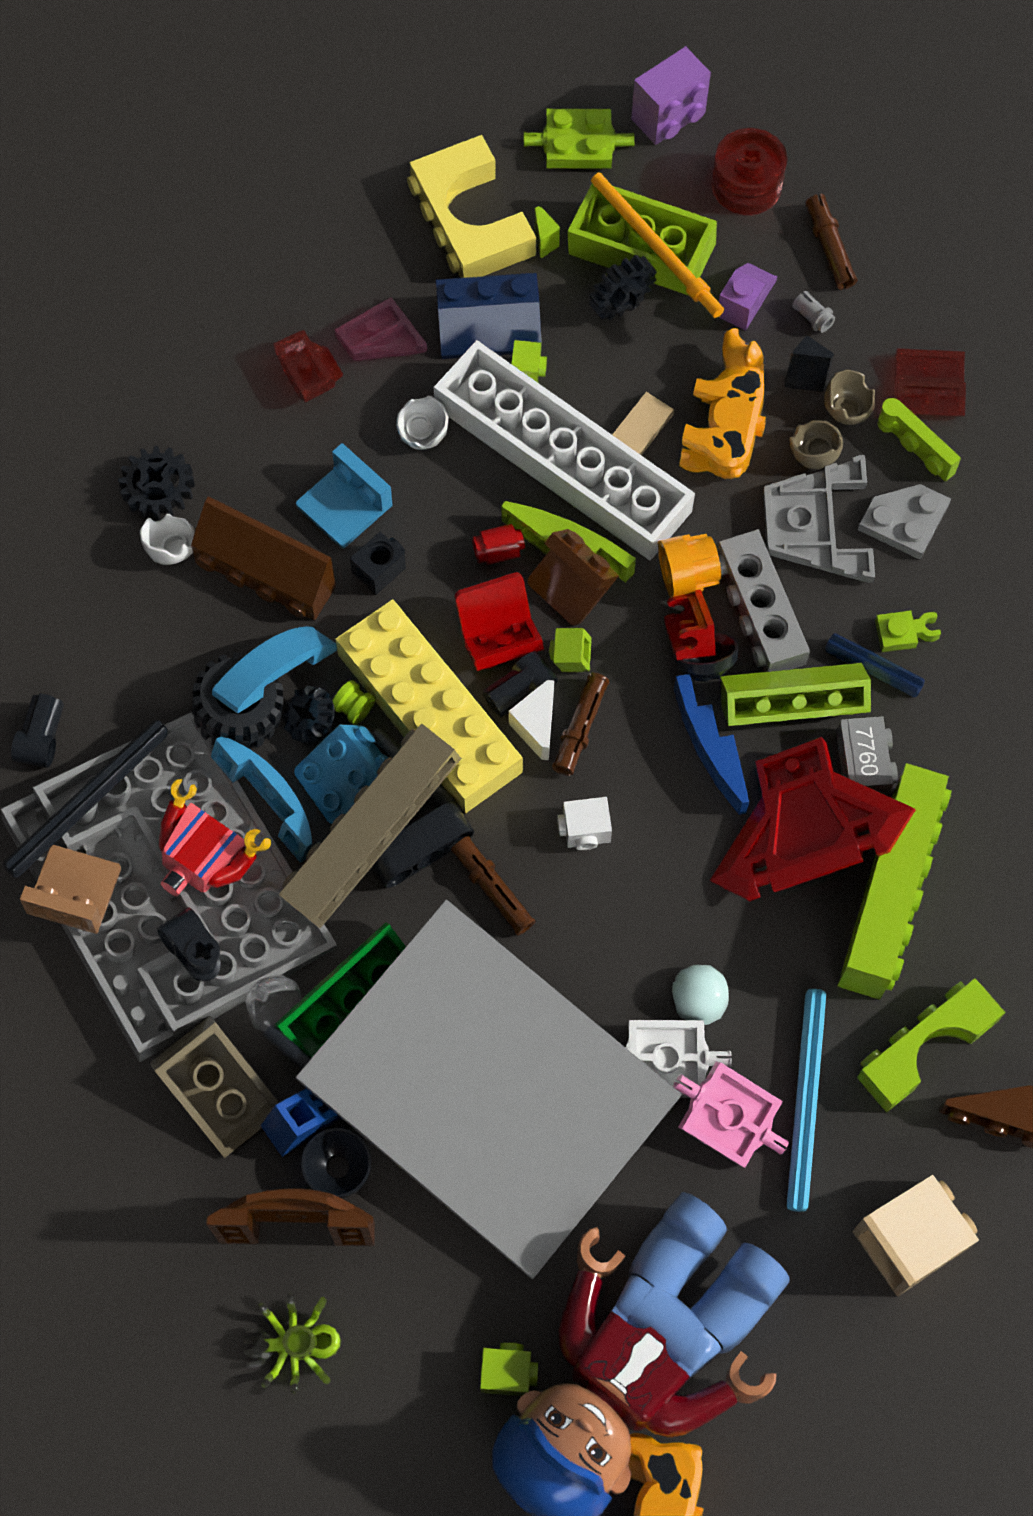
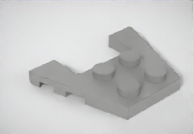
[763,455,875,583]

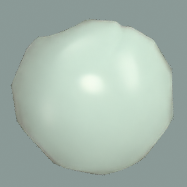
[672,965,729,1025]

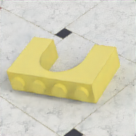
[407,135,536,278]

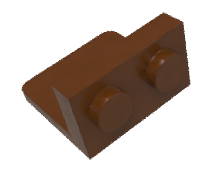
[528,529,619,626]

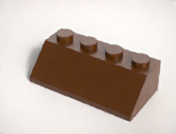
[191,496,336,621]

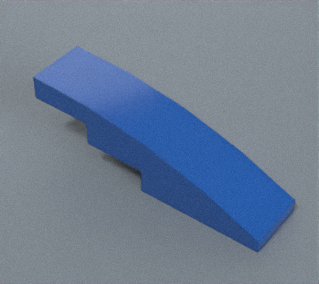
[674,674,749,815]

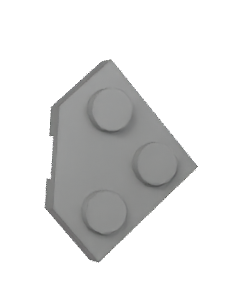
[858,484,951,559]

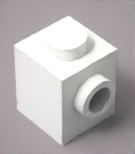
[557,797,612,850]

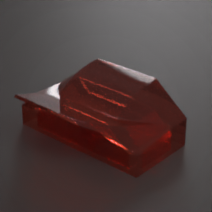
[273,329,344,402]

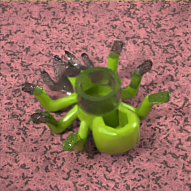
[243,1293,341,1393]

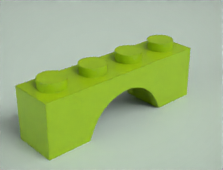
[857,978,1006,1113]

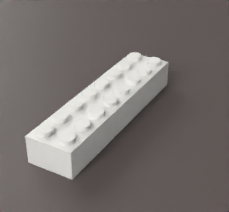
[434,340,695,560]

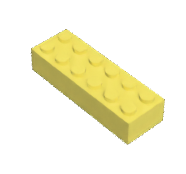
[336,599,523,814]

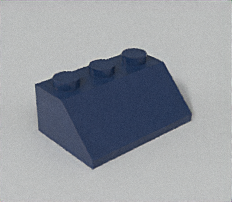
[436,273,542,359]

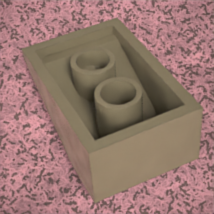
[150,1016,279,1158]

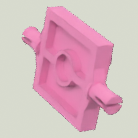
[673,1061,789,1168]

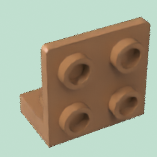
[20,845,121,934]

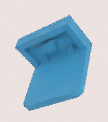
[294,724,389,824]

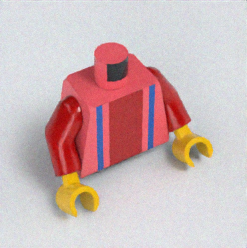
[158,779,271,896]

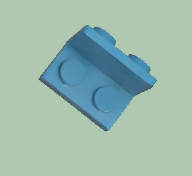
[296,443,393,549]

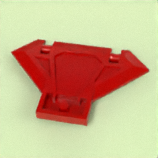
[710,737,916,901]

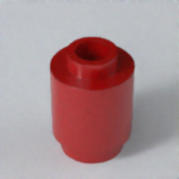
[472,523,525,565]

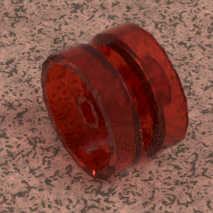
[711,128,788,215]

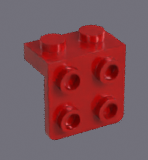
[454,572,544,671]

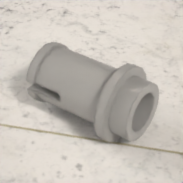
[792,291,835,332]

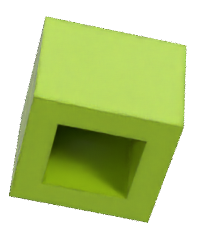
[511,340,547,383]
[549,628,592,672]

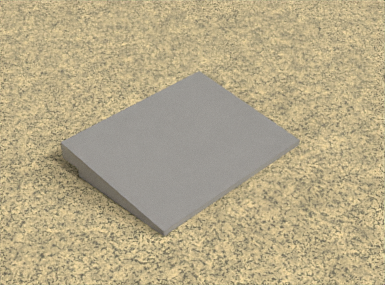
[1,712,337,1063]
[296,899,682,1279]

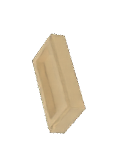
[612,392,674,456]

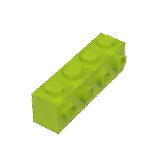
[721,663,871,726]

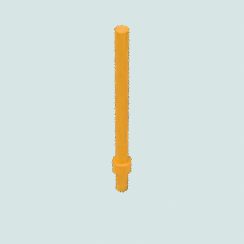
[591,173,724,318]

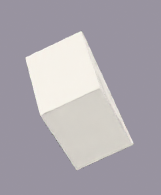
[509,680,554,760]

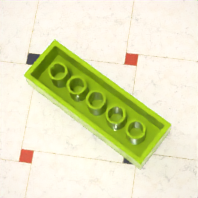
[837,763,952,1000]

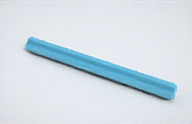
[787,989,826,1212]

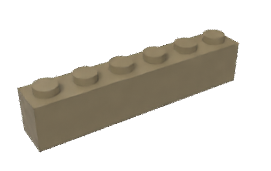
[279,723,462,928]

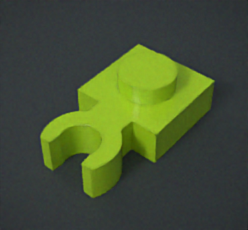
[875,610,941,652]

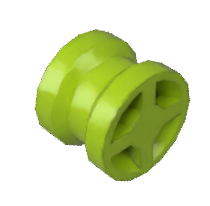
[333,680,376,725]

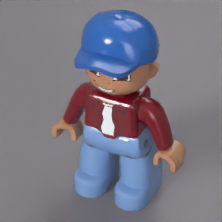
[492,1192,790,1516]

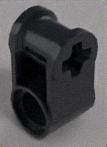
[156,907,221,982]

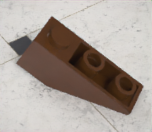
[939,1085,1033,1148]

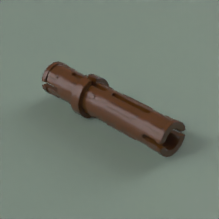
[805,194,858,290]
[552,672,610,776]
[451,836,536,936]

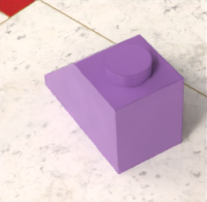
[719,263,777,331]

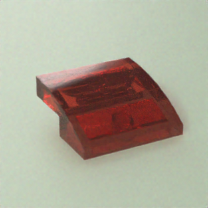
[895,348,966,417]

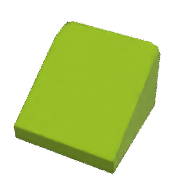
[535,206,560,258]

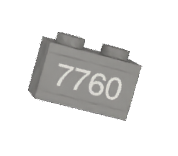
[836,716,898,796]

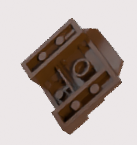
[207,1189,375,1246]

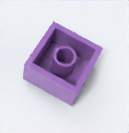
[631,46,711,145]

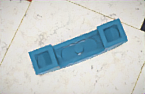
[212,627,337,714]
[211,736,312,863]

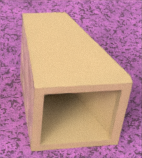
[852,1175,979,1297]

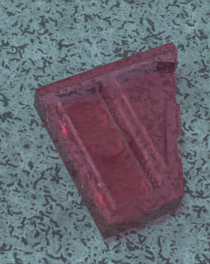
[335,297,427,361]

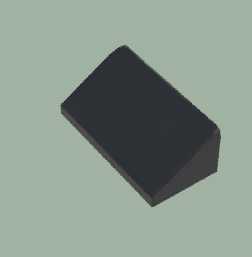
[784,336,834,392]

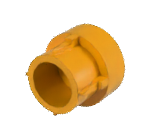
[658,534,721,598]

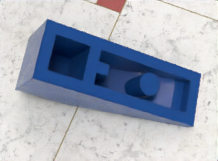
[261,1088,342,1156]

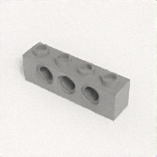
[717,529,810,672]

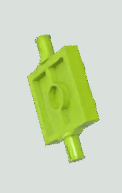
[524,109,634,169]

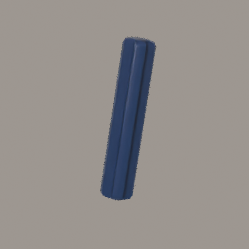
[825,633,925,697]

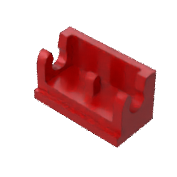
[664,589,716,660]

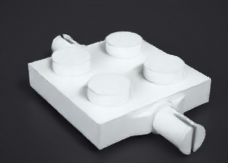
[626,1020,732,1098]

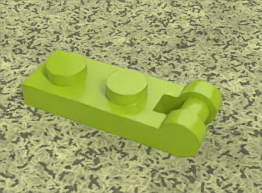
[877,398,961,482]

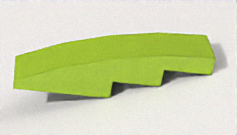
[501,501,636,583]

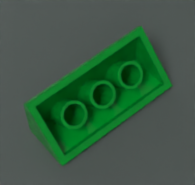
[275,922,406,1058]

